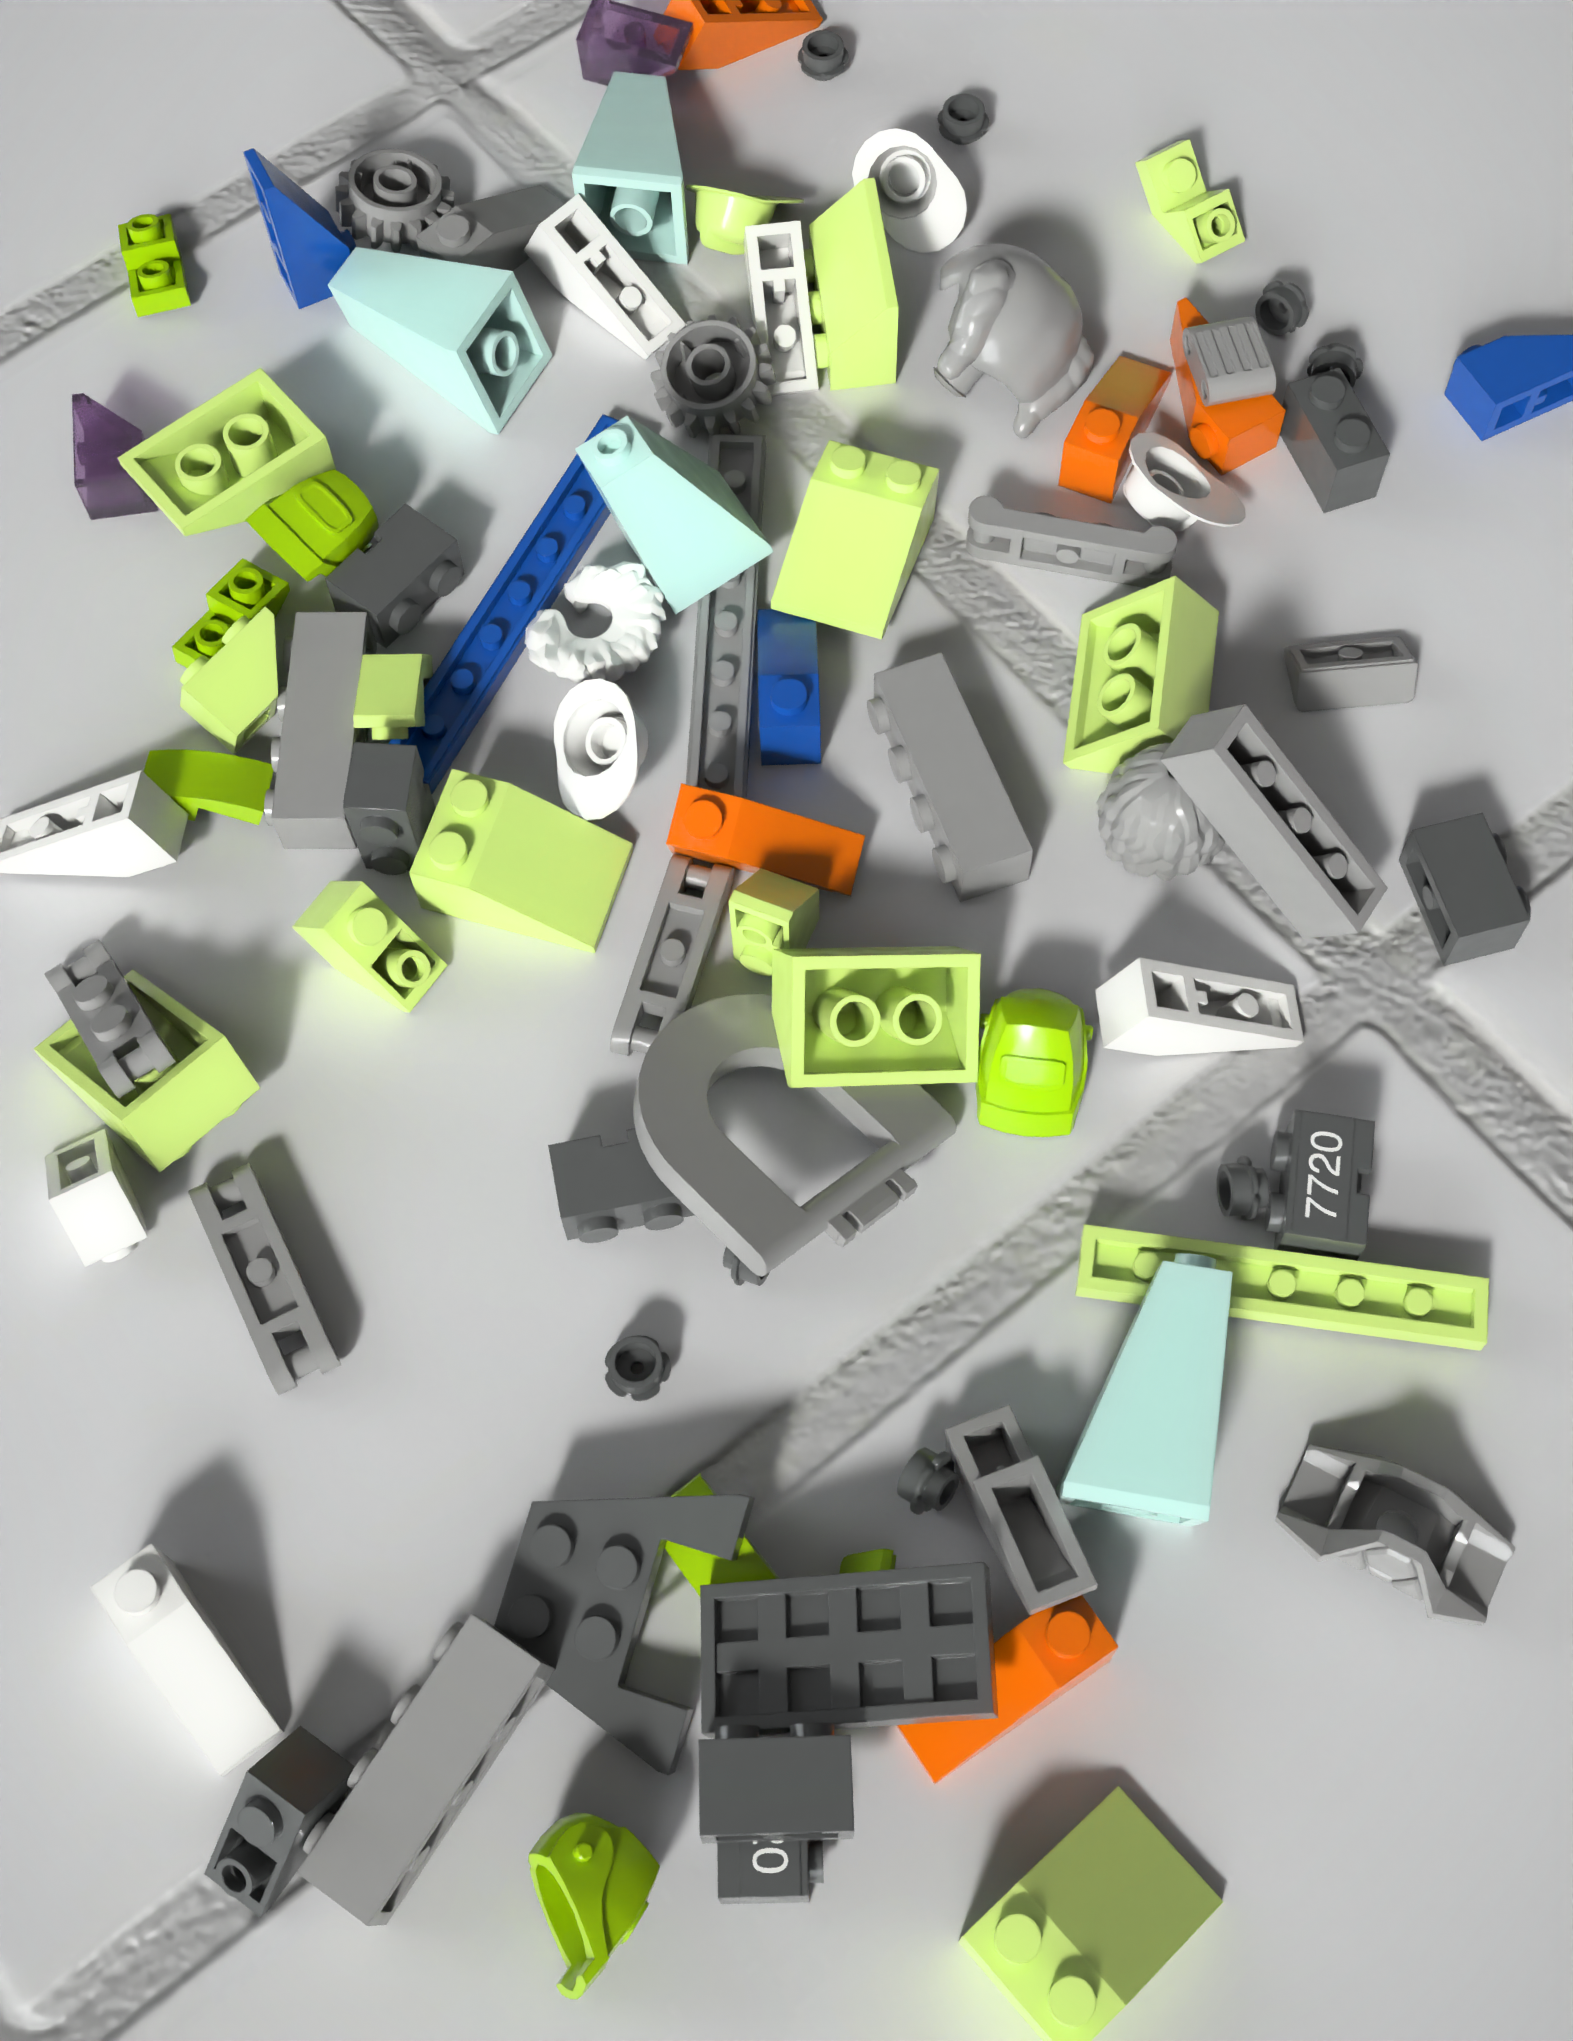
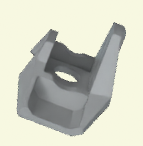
[1275,1444,1516,1625]

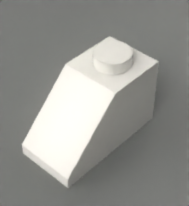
[45,1129,148,1267]

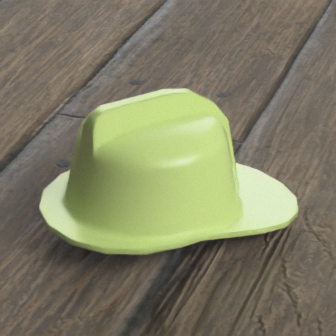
[685,185,804,255]

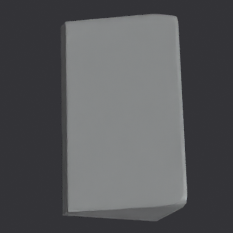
[1284,636,1418,712]

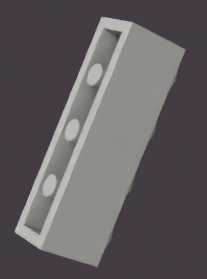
[264,612,377,849]
[867,652,1033,902]
[1160,704,1388,939]
[297,1614,555,1926]

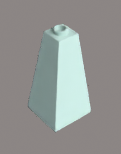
[572,71,689,265]
[328,247,553,434]
[575,415,774,615]
[1056,1253,1233,1526]

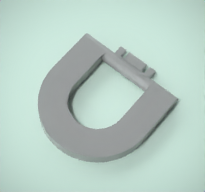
[633,994,957,1276]

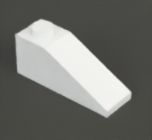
[524,194,686,360]
[744,220,819,396]
[0,770,189,877]
[1095,957,1304,1056]
[90,1543,284,1777]

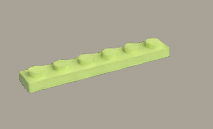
[1075,1224,1489,1351]

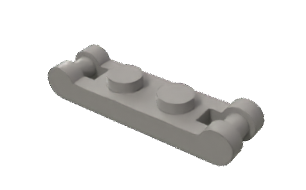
[966,496,1177,588]
[610,853,734,1056]
[44,940,176,1099]
[188,1163,341,1395]

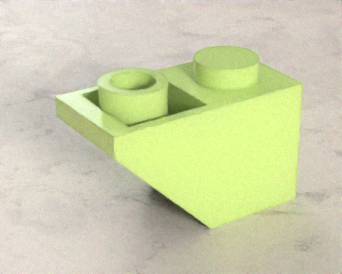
[180,607,278,754]
[729,868,819,976]
[292,881,448,1013]

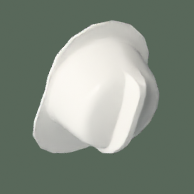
[852,128,968,253]
[1123,432,1245,532]
[554,678,649,820]

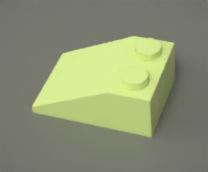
[117,368,336,536]
[771,440,939,639]
[409,769,633,953]
[34,969,260,1172]
[958,1786,1223,2041]

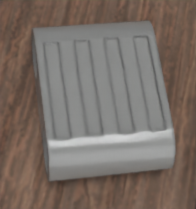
[1182,316,1276,407]

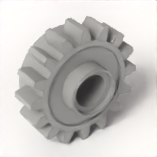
[335,149,454,253]
[651,314,776,438]

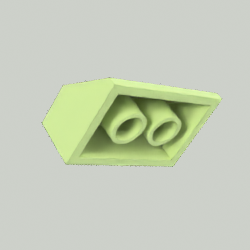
[803,178,899,391]
[1063,576,1219,774]
[772,946,981,1088]

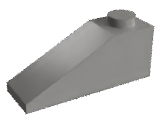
[416,185,566,271]

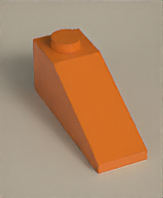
[655,0,823,70]
[1170,297,1286,476]
[1058,356,1172,504]
[666,783,865,896]
[896,1595,1119,1784]

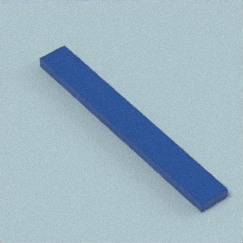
[389,414,619,794]

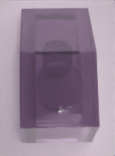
[576,0,693,86]
[72,393,158,520]

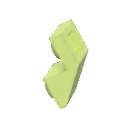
[1135,139,1245,264]
[353,654,433,740]

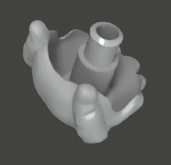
[933,244,1094,438]

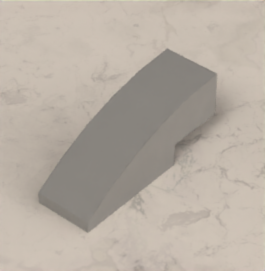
[945,1404,1098,1615]

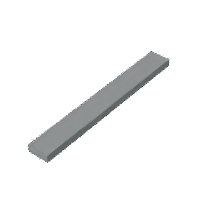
[686,434,766,799]

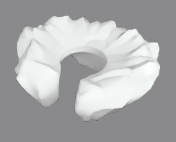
[524,561,667,683]

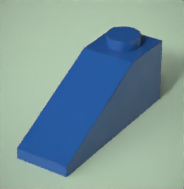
[243,148,357,309]
[1444,335,1573,441]
[757,609,821,766]

